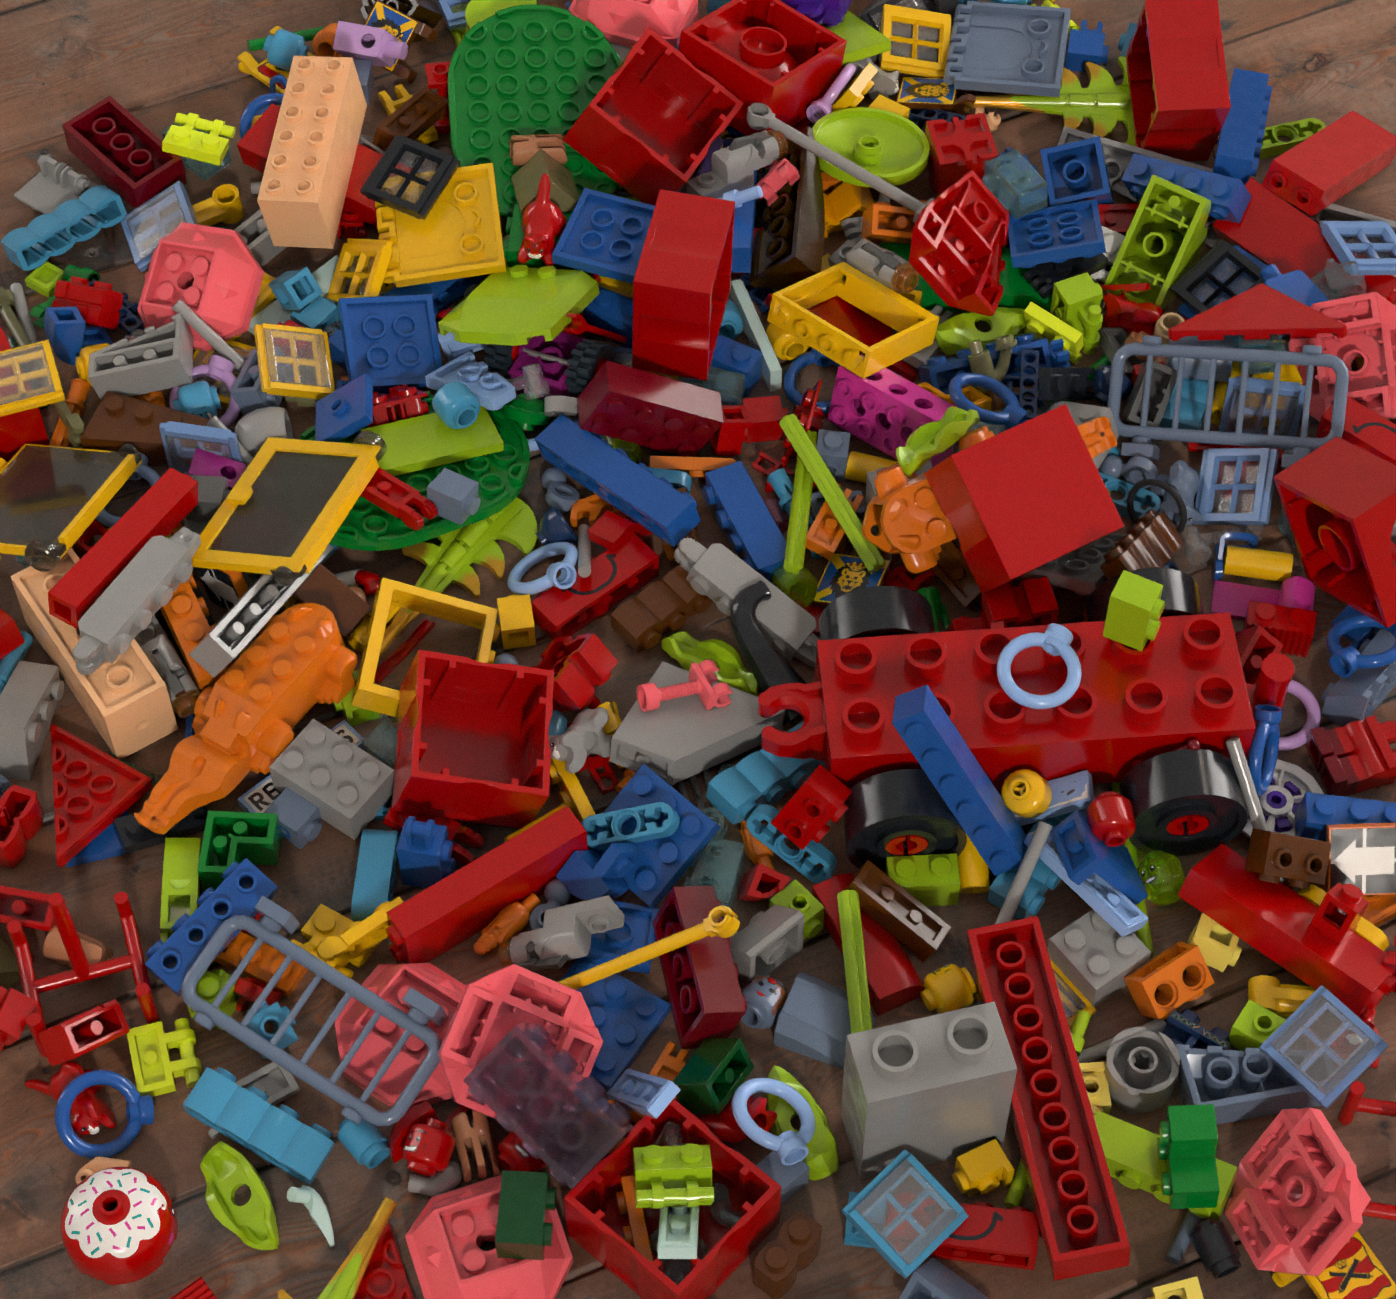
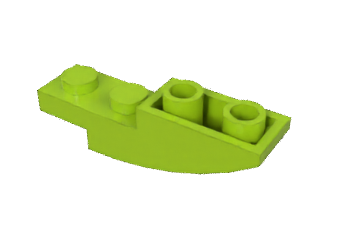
[160,838,201,943]

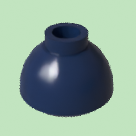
[1093,365,1134,406]
[535,506,578,545]

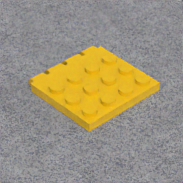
[375,163,507,288]

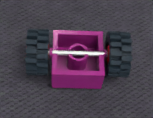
[484,332,618,400]

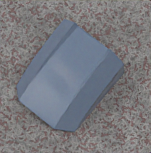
[774,972,876,1069]

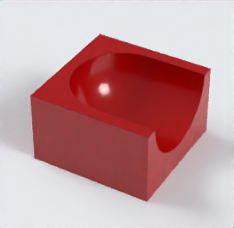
[678,0,847,138]
[1273,436,1396,628]

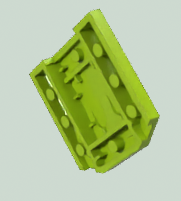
[438,264,600,346]

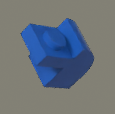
[44,306,113,365]
[556,843,640,900]

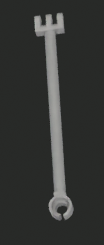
[746,103,934,223]

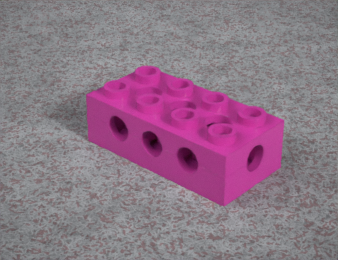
[827,354,956,467]

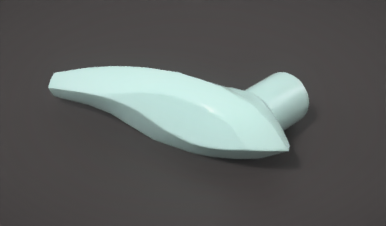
[287,1185,335,1248]

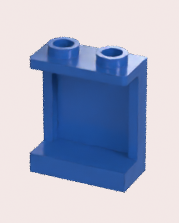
[1050,810,1148,905]

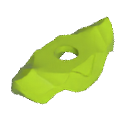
[935,307,1026,355]
[896,406,980,479]
[661,631,759,696]
[764,1066,839,1181]
[200,1141,279,1250]

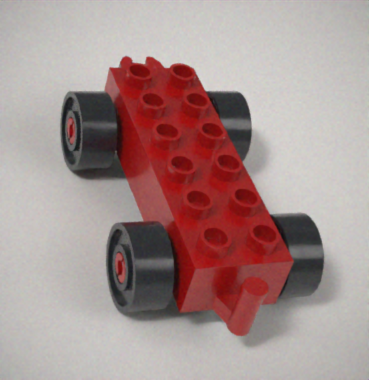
[758,567,1295,873]

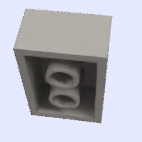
[269,719,395,840]

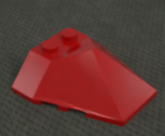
[909,170,1009,317]

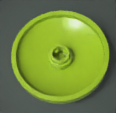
[812,107,930,187]

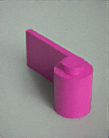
[1210,576,1315,621]

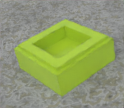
[25,261,64,298]

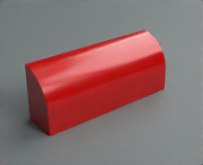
[812,873,925,1016]

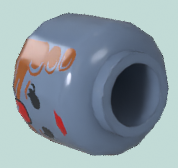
[741,975,788,1029]

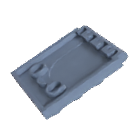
[943,1,1071,97]

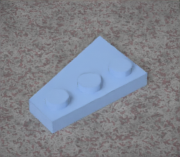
[425,351,516,411]

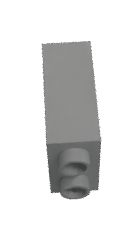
[840,1001,1017,1180]

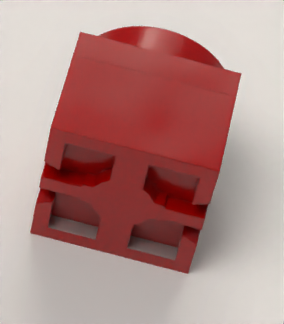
[925,113,999,197]

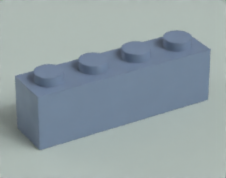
[1321,628,1396,727]
[1175,1044,1335,1125]

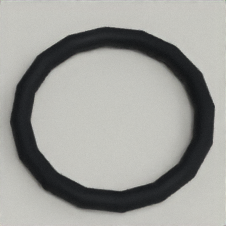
[1127,479,1188,533]

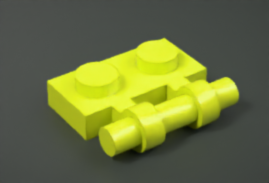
[162,113,236,166]
[1024,302,1084,365]
[127,1018,202,1097]

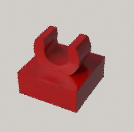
[234,977,283,1012]

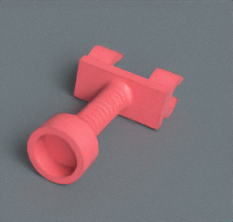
[755,145,800,206]
[637,660,733,712]

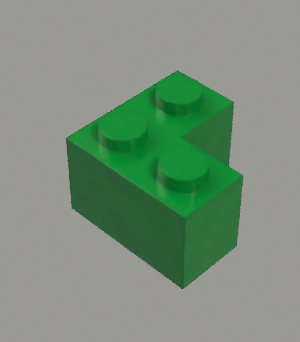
[197,810,283,892]
[1157,1104,1220,1209]

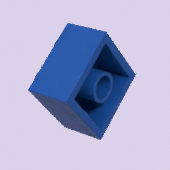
[1040,136,1114,207]

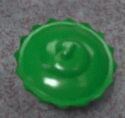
[502,392,553,431]

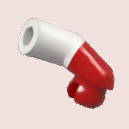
[335,569,381,595]

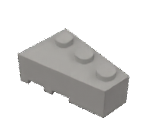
[0,661,64,781]

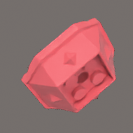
[568,0,698,48]
[137,222,264,352]
[1288,292,1396,422]
[334,963,466,1110]
[438,964,603,1128]
[1224,1108,1371,1276]
[405,1175,573,1299]

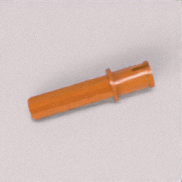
[49,378,90,447]

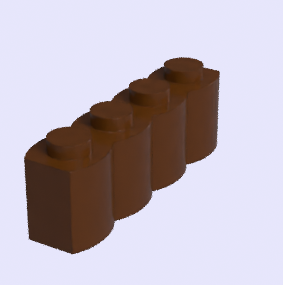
[1100,509,1185,580]
[611,545,712,652]

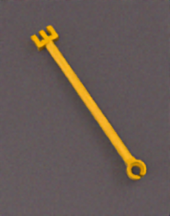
[558,906,740,990]

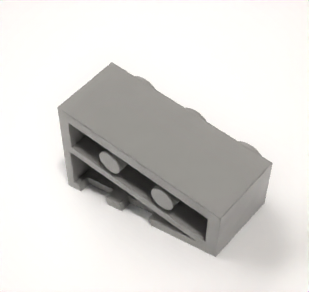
[88,312,194,401]

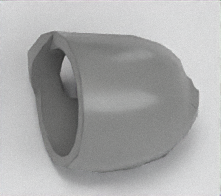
[234,407,294,458]

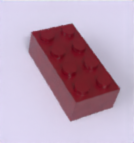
[62,96,187,209]
[577,361,724,457]
[652,886,747,1049]

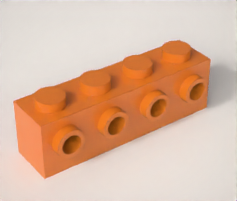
[862,202,915,244]
[160,574,234,694]

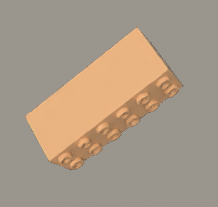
[257,56,367,249]
[10,547,178,760]

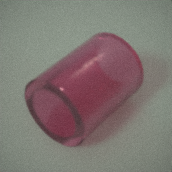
[764,499,789,534]

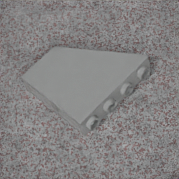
[609,661,786,785]

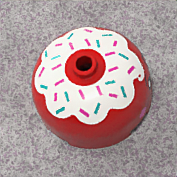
[60,1167,178,1285]

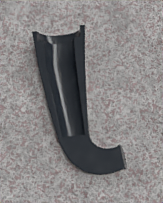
[730,580,807,725]

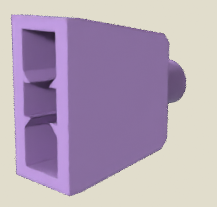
[333,21,408,68]

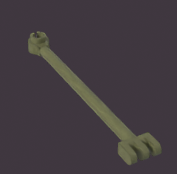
[0,287,84,448]

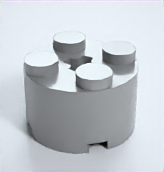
[1104,1027,1180,1115]

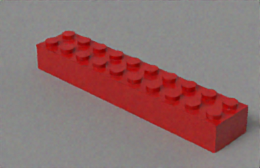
[967,916,1130,1281]

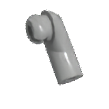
[408,1162,462,1197]

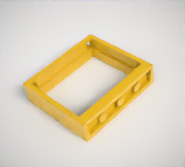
[767,261,940,379]
[351,577,501,718]

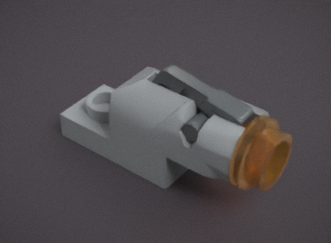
[686,130,788,198]
[828,238,919,294]
[134,615,201,718]
[499,895,625,971]

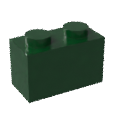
[672,1038,754,1114]
[495,1170,556,1260]

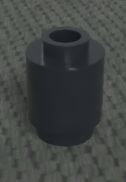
[1190,1219,1242,1279]

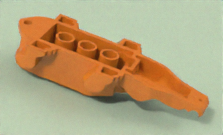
[862,416,1117,574]
[134,603,357,834]

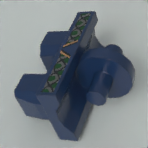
[1162,1009,1231,1050]

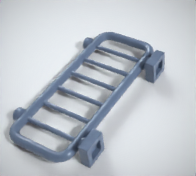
[1107,336,1349,469]
[181,896,447,1126]

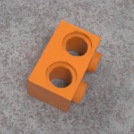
[1123,942,1215,1020]

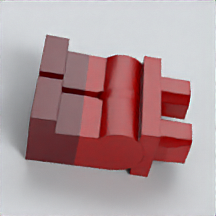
[1306,715,1396,797]

